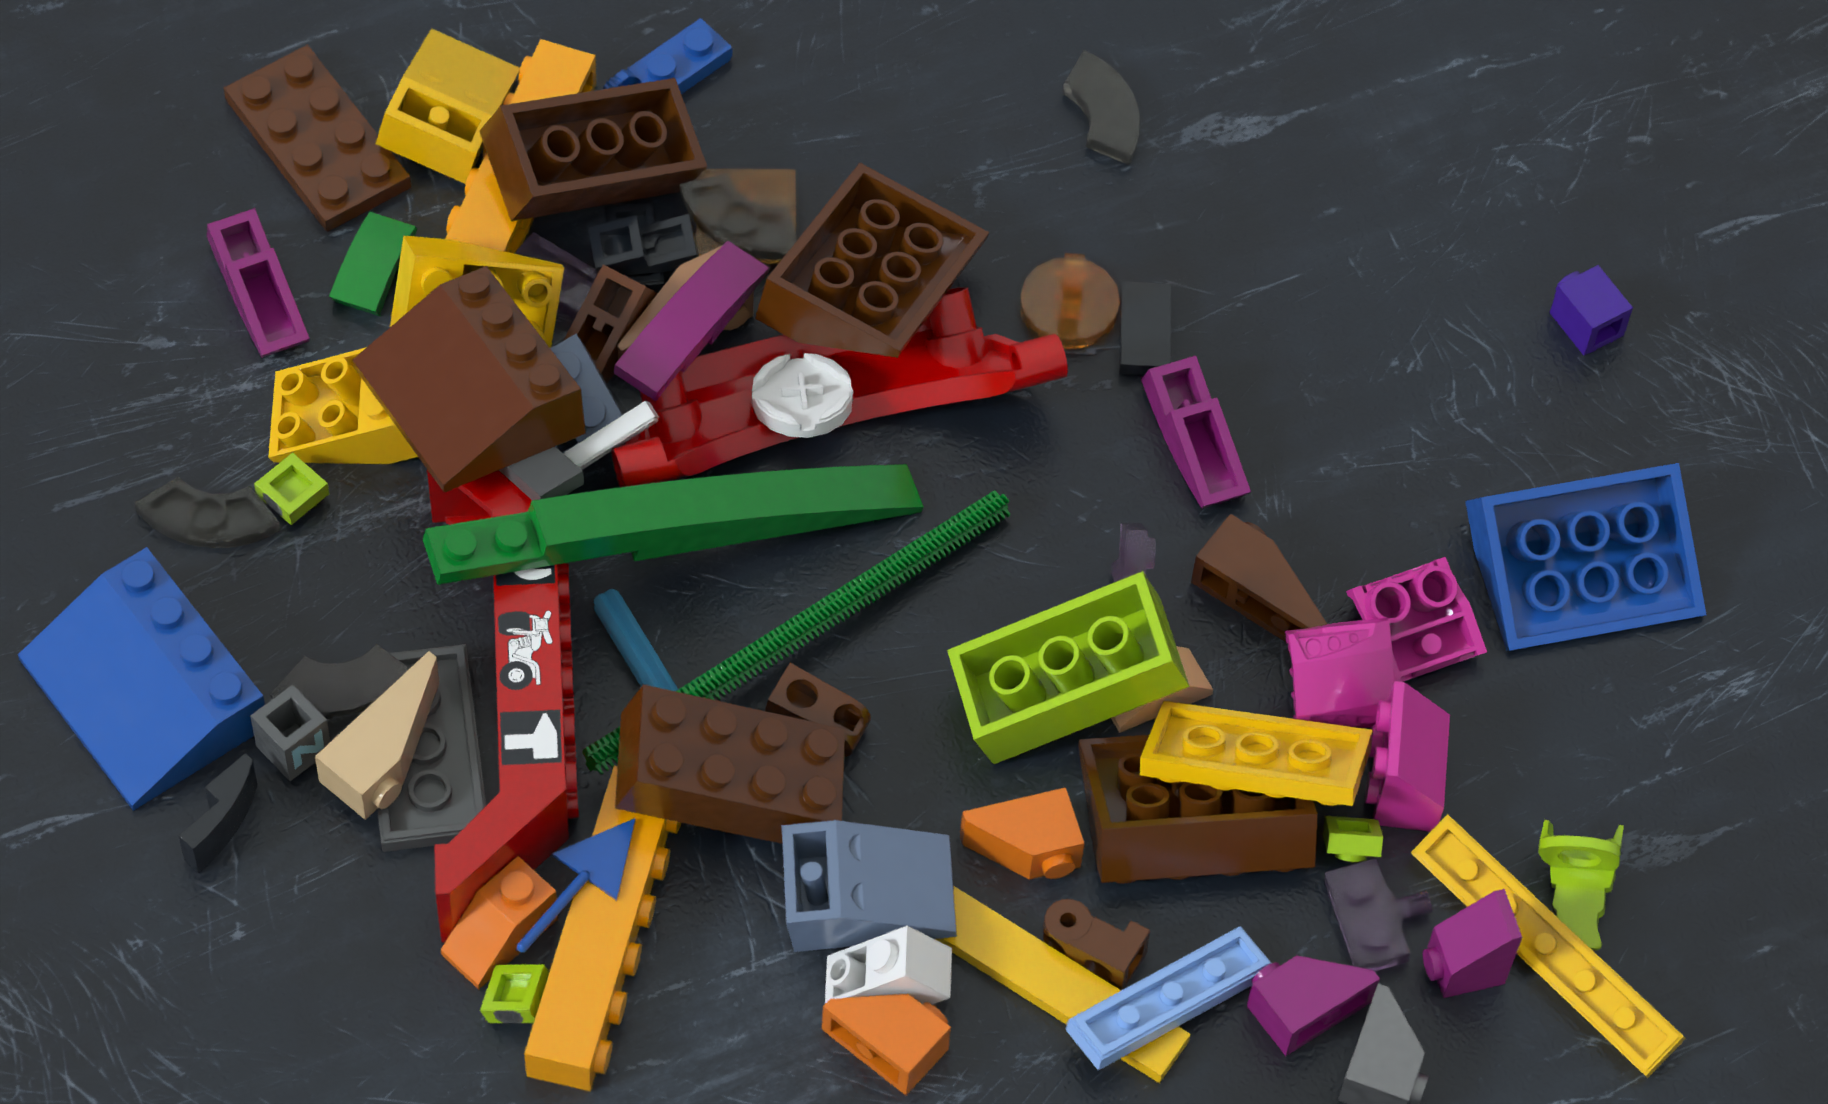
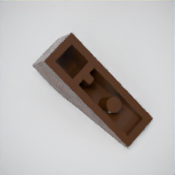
[563,264,658,384]
[1191,514,1327,644]

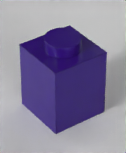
[1550,265,1633,356]

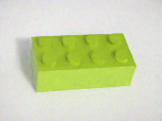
[947,571,1190,764]

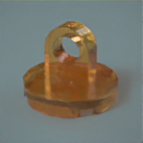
[1020,253,1120,349]

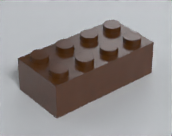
[479,78,707,221]
[615,684,845,844]

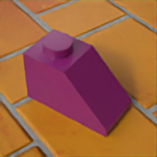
[1423,889,1522,998]
[1247,956,1380,1056]

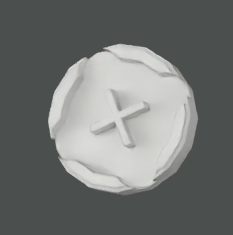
[752,353,853,438]

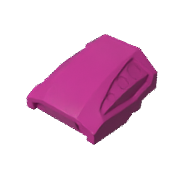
[1346,557,1487,682]
[1285,618,1394,728]

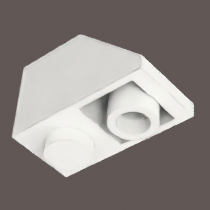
[825,926,952,1005]

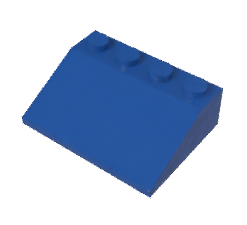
[1465,463,1706,651]
[18,547,265,811]

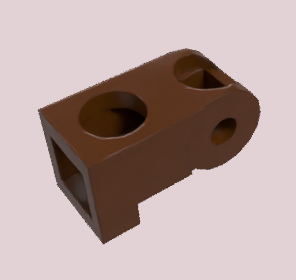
[765,663,871,757]
[1043,899,1150,991]

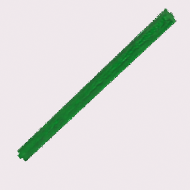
[582,490,1010,775]

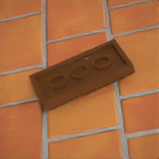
[224,45,411,232]

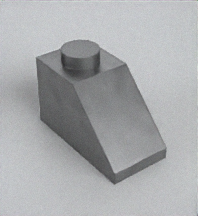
[1338,984,1429,1104]

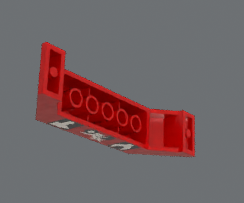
[427,470,579,942]

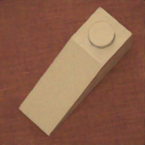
[315,651,439,820]

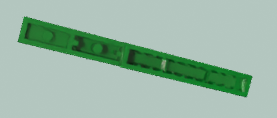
[422,464,924,585]

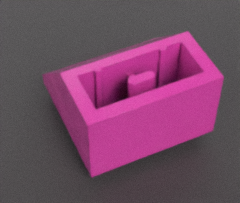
[1365,681,1450,832]

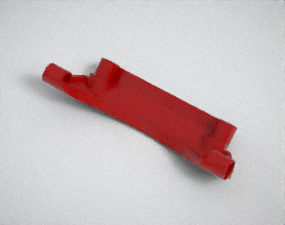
[611,287,1068,487]

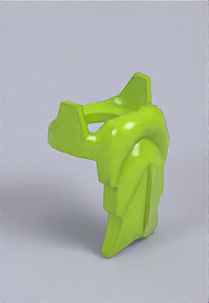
[1538,820,1624,950]

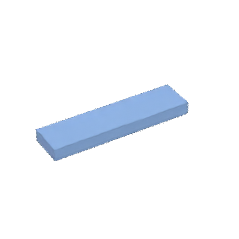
[1066,926,1271,1070]

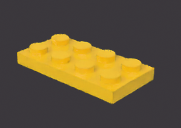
[1140,701,1373,806]

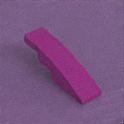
[614,241,769,401]

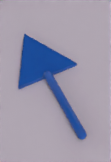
[517,818,635,953]

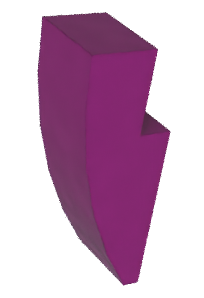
[207,208,310,358]
[1141,356,1251,508]

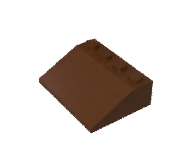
[755,163,989,358]
[352,266,586,493]
[1079,735,1317,884]

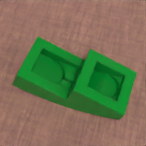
[329,212,418,316]

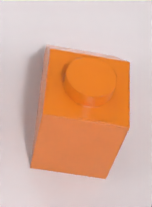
[960,787,1085,880]
[441,856,558,990]
[822,994,951,1096]

